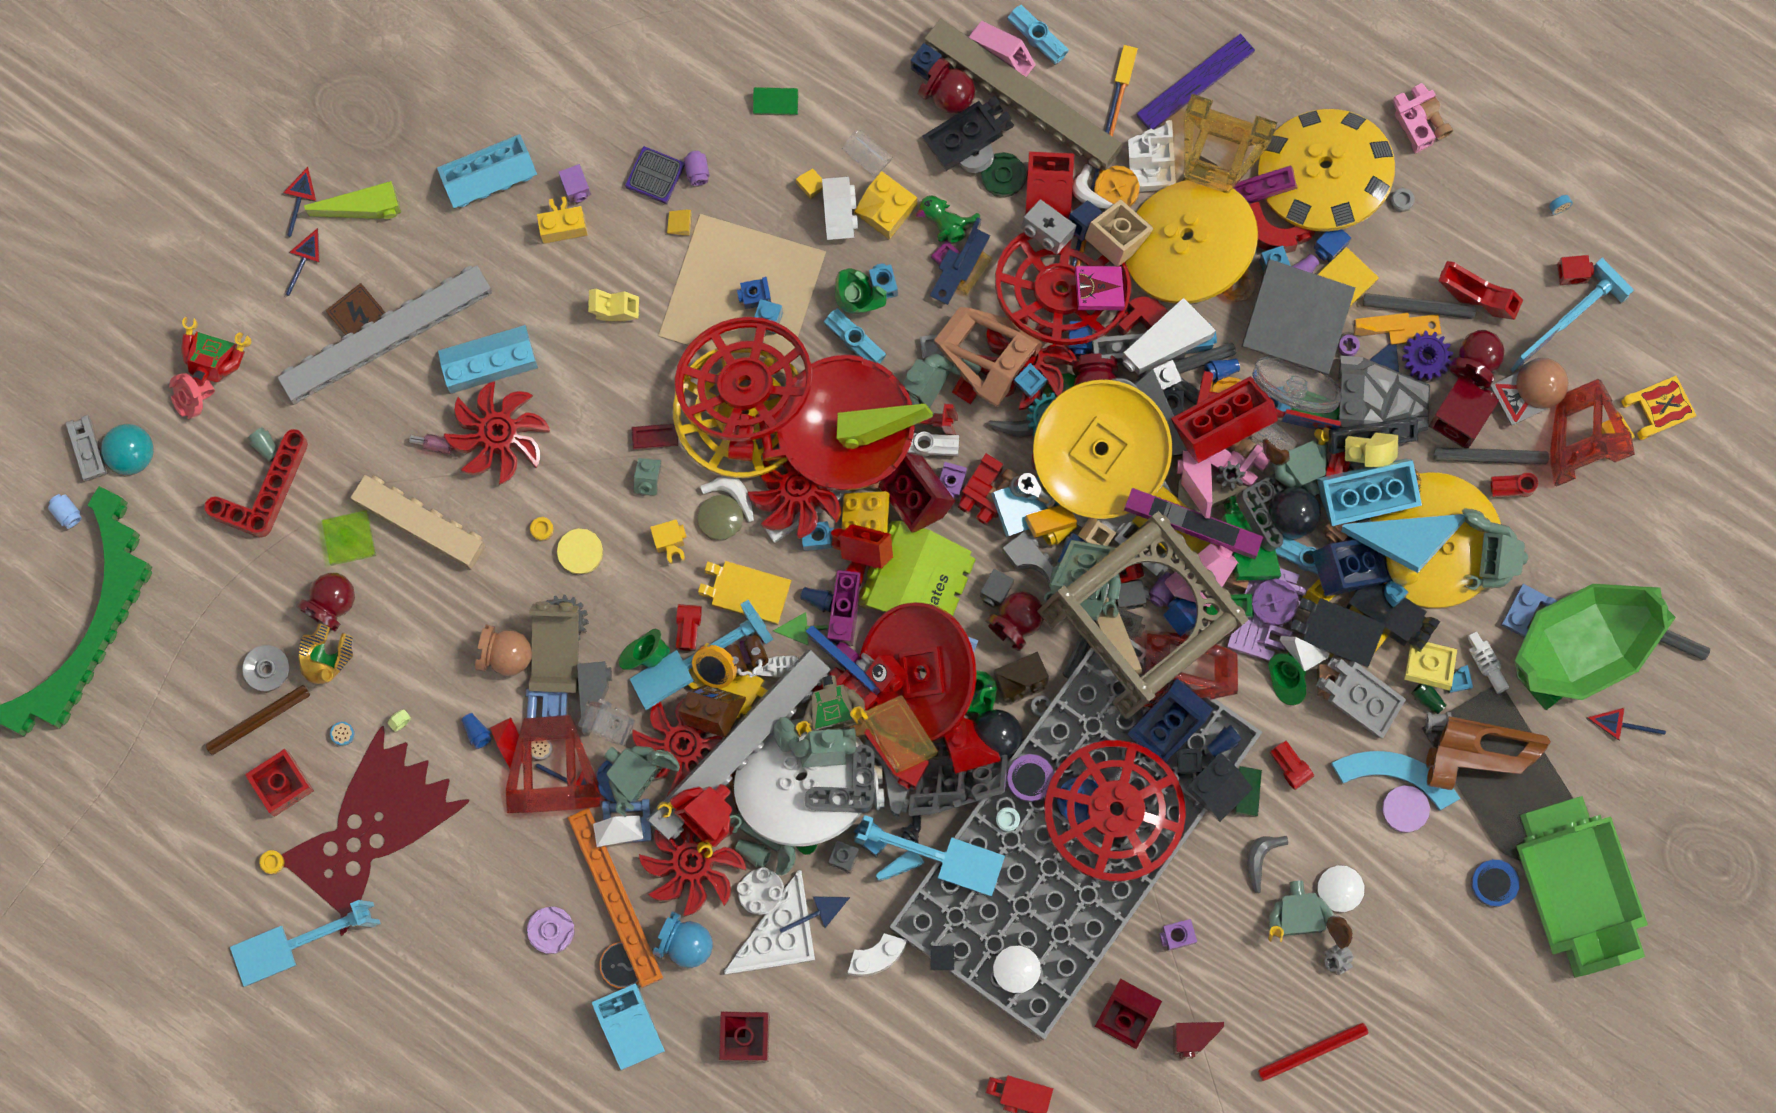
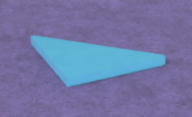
[1341,514,1466,573]

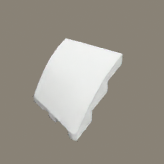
[1128,120,1176,192]

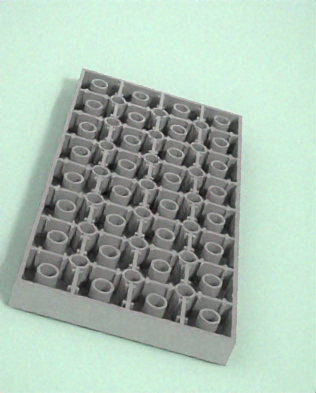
[890,638,1262,1041]

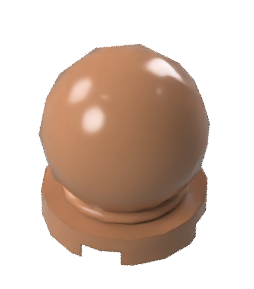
[475,625,532,676]

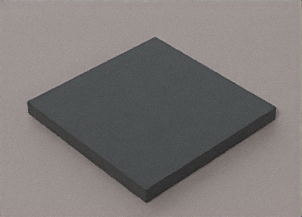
[1241,259,1356,375]

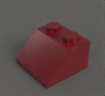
[1094,978,1162,1049]
[1172,1022,1224,1059]

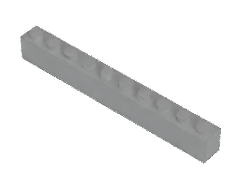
[278,265,492,405]
[646,650,831,840]

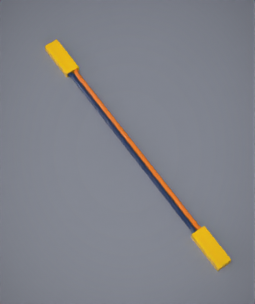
[1062,45,1138,293]

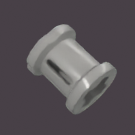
[1425,712,1452,733]

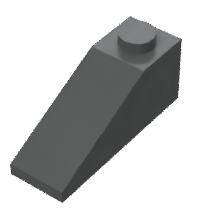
[577,661,612,736]

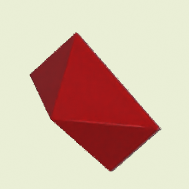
[490,718,531,769]

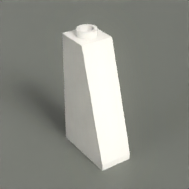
[1122,298,1216,375]

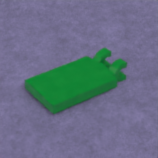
[1222,496,1282,581]

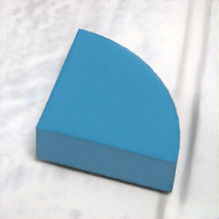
[1384,580,1408,607]
[1449,665,1473,693]

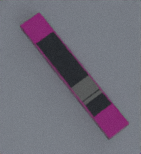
[1124,488,1263,559]

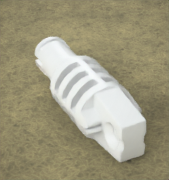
[1468,632,1509,694]
[756,655,798,678]

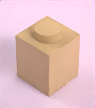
[1078,518,1116,546]

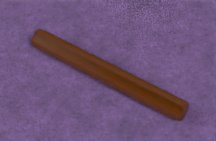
[205,685,310,755]

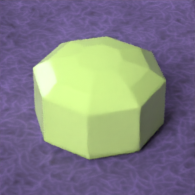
[388,709,411,732]

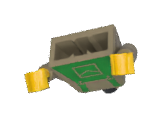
[796,675,868,737]

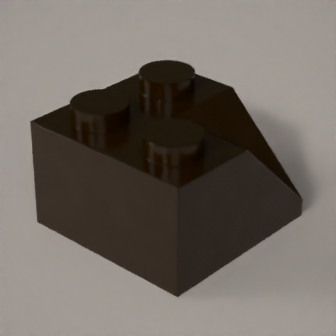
[994,651,1049,704]

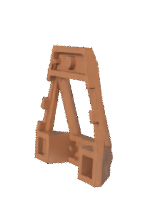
[934,307,1046,407]

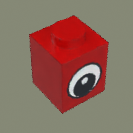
[866,656,908,692]

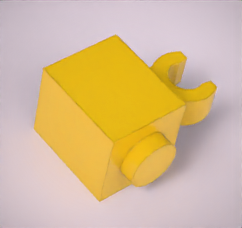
[650,519,687,564]

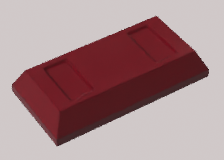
[632,423,679,450]

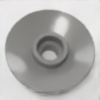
[242,645,289,691]

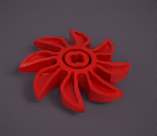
[979,316,1077,410]
[444,381,550,485]
[748,461,841,539]
[632,698,723,796]
[639,823,746,916]

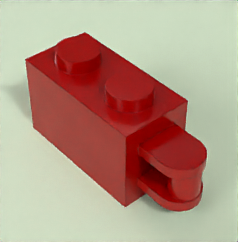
[831,524,893,569]
[985,1075,1054,1113]

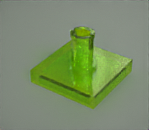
[322,510,376,566]

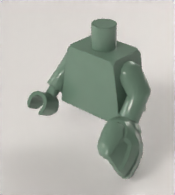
[903,354,982,428]
[1462,508,1528,590]
[774,717,856,767]
[604,746,680,817]
[730,811,796,876]

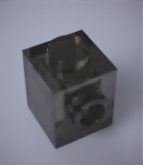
[1117,607,1145,641]

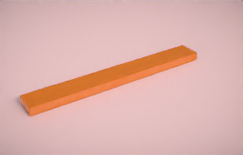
[567,808,664,988]

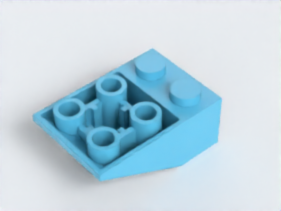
[592,983,665,1070]

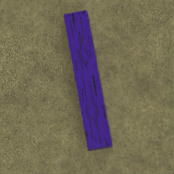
[1137,33,1255,130]

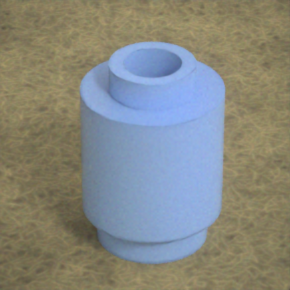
[48,494,82,529]

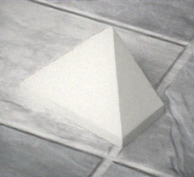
[1280,636,1329,671]
[593,816,643,847]

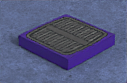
[625,146,685,204]

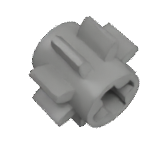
[1324,944,1354,975]

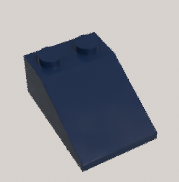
[1312,540,1392,596]
[1127,678,1213,762]

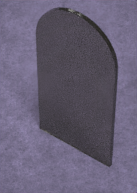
[1422,686,1573,861]

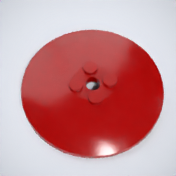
[860,602,976,743]

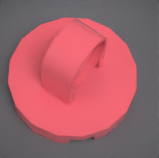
[169,373,215,419]

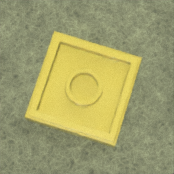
[1404,642,1457,690]

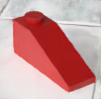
[864,728,929,790]

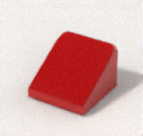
[952,376,977,405]

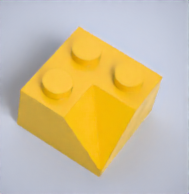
[854,171,917,240]

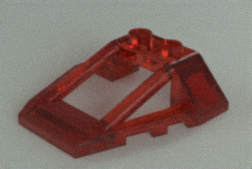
[1550,379,1635,487]
[1144,630,1238,707]
[506,715,601,813]

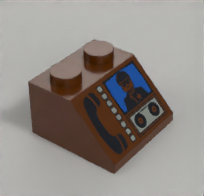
[678,685,746,738]

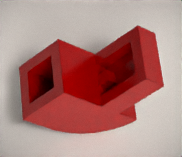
[1117,297,1169,335]

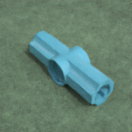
[1007,5,1069,65]
[824,308,886,364]
[1276,537,1318,575]

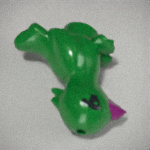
[916,195,980,243]

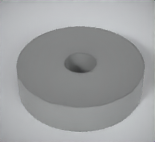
[959,144,994,173]

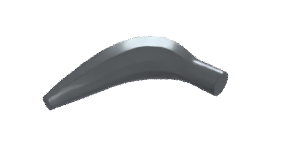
[989,398,1041,437]
[1247,836,1288,893]

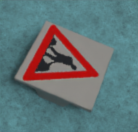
[1491,372,1548,426]

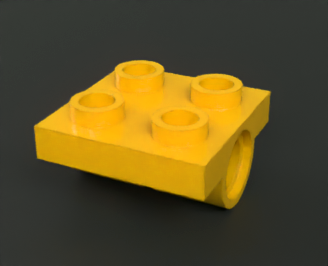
[842,491,890,533]

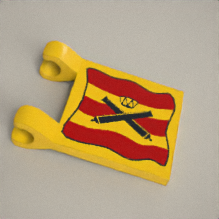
[1621,376,1697,440]

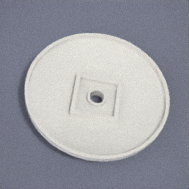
[734,718,870,846]

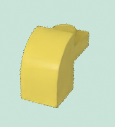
[588,289,639,321]
[1345,433,1398,467]

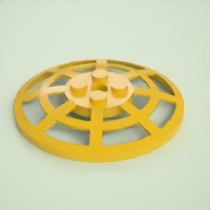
[673,345,799,478]

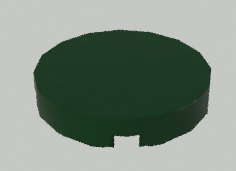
[981,152,1026,197]

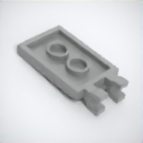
[1316,658,1406,739]

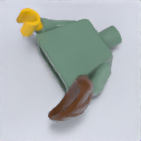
[1262,427,1331,496]
[1268,881,1353,949]

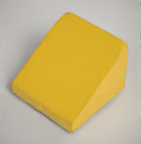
[795,168,823,199]
[667,209,692,236]
[1302,578,1335,604]

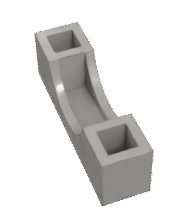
[1002,531,1067,624]

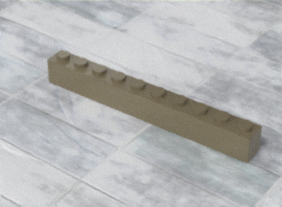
[924,18,1122,170]

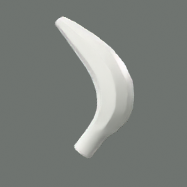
[1072,164,1114,209]
[701,476,753,522]

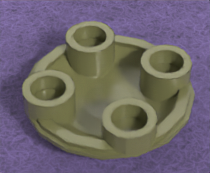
[698,495,743,540]

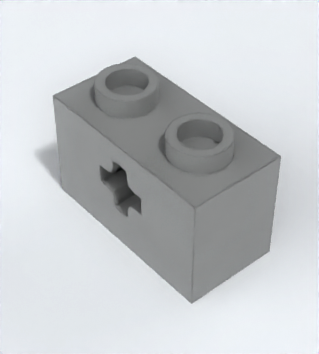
[1021,199,1076,254]

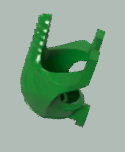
[835,268,887,314]
[967,670,997,716]

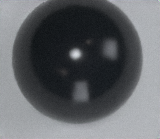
[1268,487,1321,539]
[974,709,1023,759]

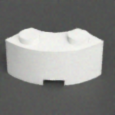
[848,934,907,977]

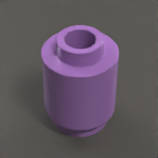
[684,151,710,186]
[1149,572,1174,608]

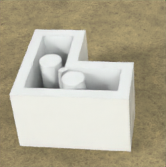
[822,177,858,240]

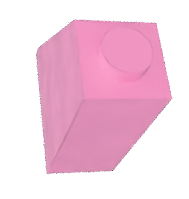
[969,21,1036,77]
[1164,544,1238,607]

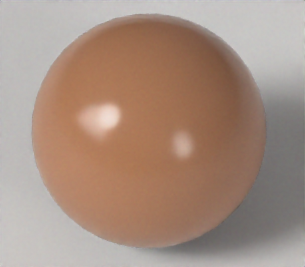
[1516,358,1569,409]

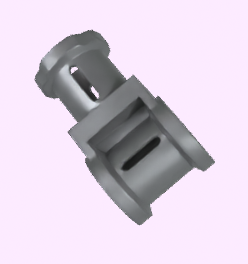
[1009,473,1056,508]

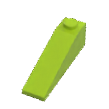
[304,181,401,219]
[837,403,933,449]

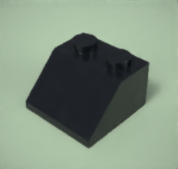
[1186,753,1253,822]

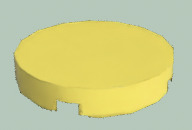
[557,528,603,575]

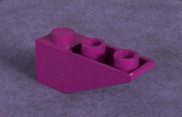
[827,570,861,646]

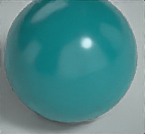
[101,424,154,475]

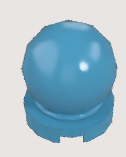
[653,911,713,968]

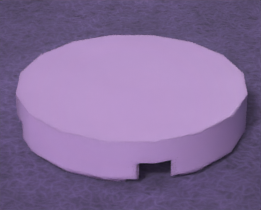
[1382,785,1430,833]
[527,907,574,954]

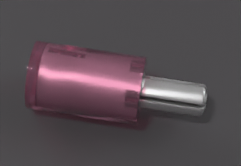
[409,434,453,455]

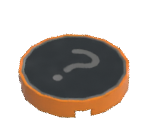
[600,942,639,989]

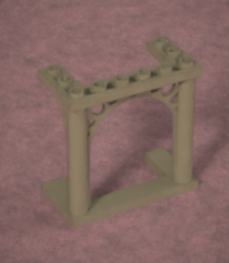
[1038,511,1249,720]

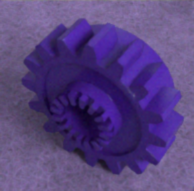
[1402,331,1453,382]

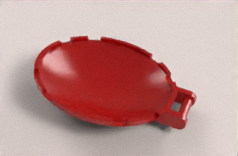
[755,355,915,490]

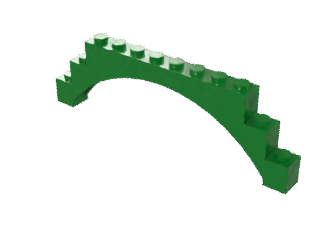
[0,486,153,737]

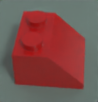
[944,717,1001,774]

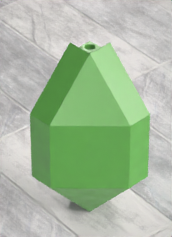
[1515,584,1676,700]

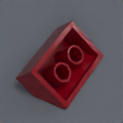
[879,453,955,533]

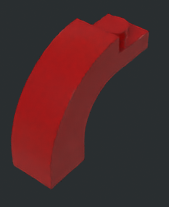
[1249,202,1315,253]

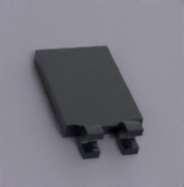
[922,96,1014,171]
[1346,583,1441,652]
[1290,598,1386,668]

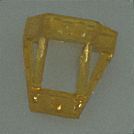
[1184,94,1278,194]

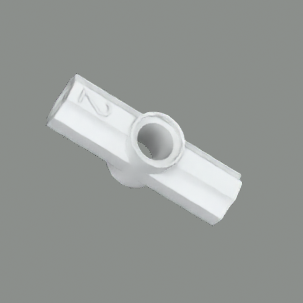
[908,432,959,457]

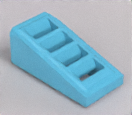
[876,851,924,882]

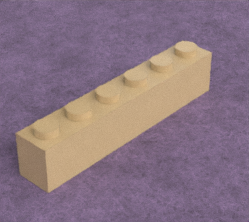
[351,475,486,569]

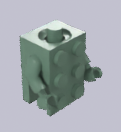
[1044,540,1121,620]

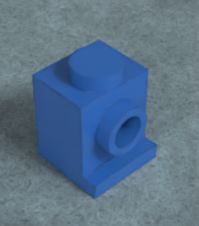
[737,277,771,309]

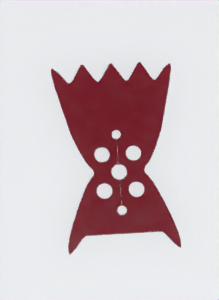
[282,726,469,936]

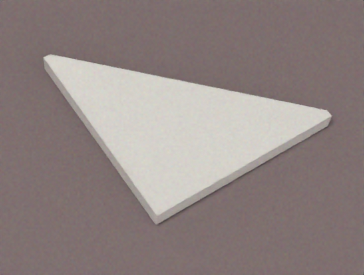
[725,870,815,975]

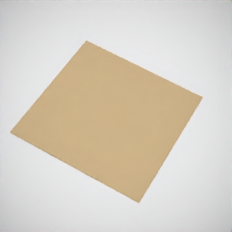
[658,214,826,374]

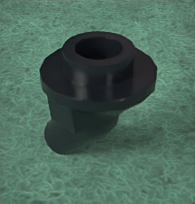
[900,815,921,844]

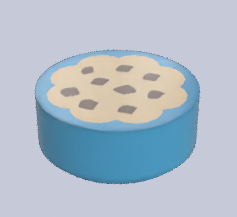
[1549,195,1573,215]
[330,722,355,746]

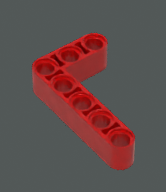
[204,429,308,538]

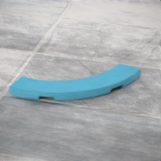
[1331,751,1460,811]

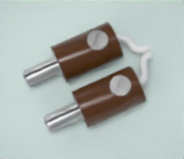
[724,633,769,677]

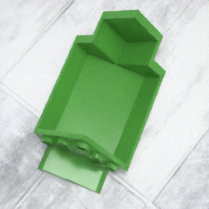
[1517,796,1648,978]

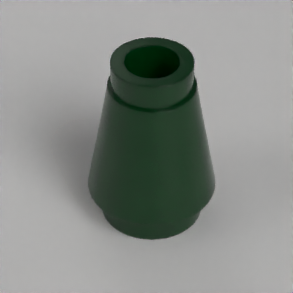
[1411,683,1447,714]

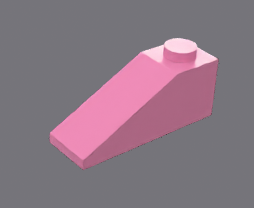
[1177,451,1212,518]

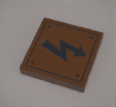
[325,283,386,335]

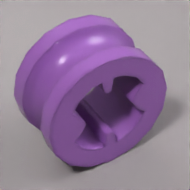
[1338,335,1360,356]

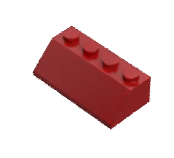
[1171,376,1278,463]

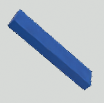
[806,626,880,696]

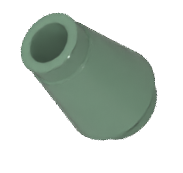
[248,427,278,462]
[735,839,771,867]

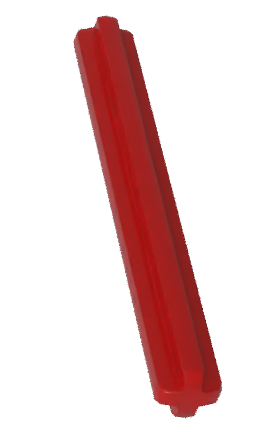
[1258,1023,1369,1081]

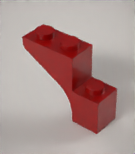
[1438,261,1523,320]

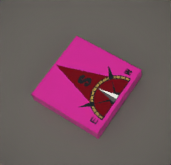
[1075,266,1125,310]

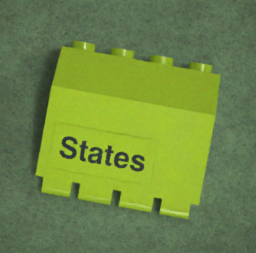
[858,521,976,616]

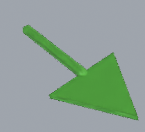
[773,612,829,645]

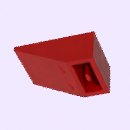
[1025,151,1074,219]

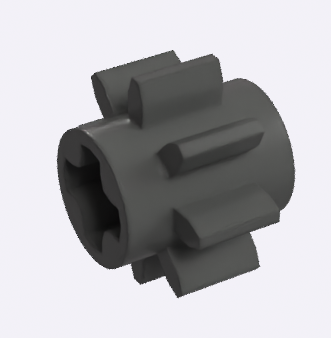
[1216,461,1246,491]

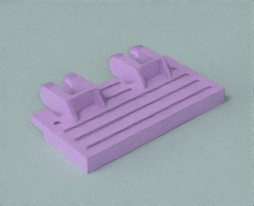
[1227,568,1307,661]

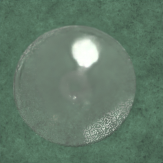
[1252,356,1342,413]

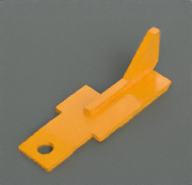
[1354,313,1442,345]

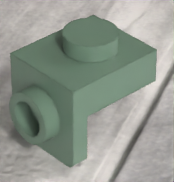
[634,458,661,496]

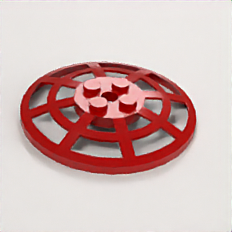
[995,232,1131,345]
[675,317,812,441]
[1044,740,1186,882]

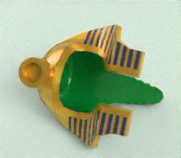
[299,624,353,684]

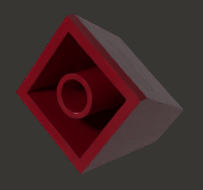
[1429,376,1499,448]

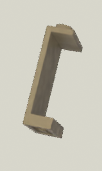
[529,601,579,693]

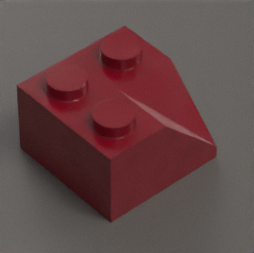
[719,1012,770,1062]

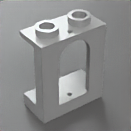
[1114,522,1175,576]

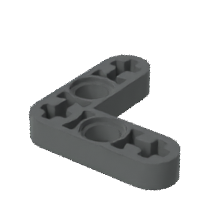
[1236,473,1288,552]
[804,745,874,813]

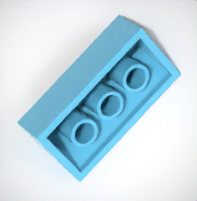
[437,134,537,208]
[438,325,538,394]
[1317,458,1422,526]

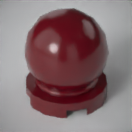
[918,58,975,114]
[1450,330,1505,389]
[1072,353,1118,386]
[296,573,355,632]
[985,591,1044,651]

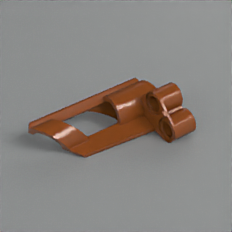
[1426,716,1551,790]

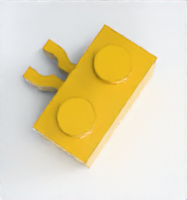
[537,196,588,244]

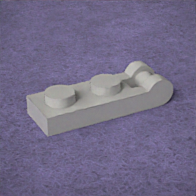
[66,415,107,481]

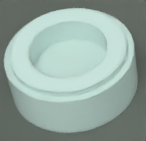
[996,807,1020,832]

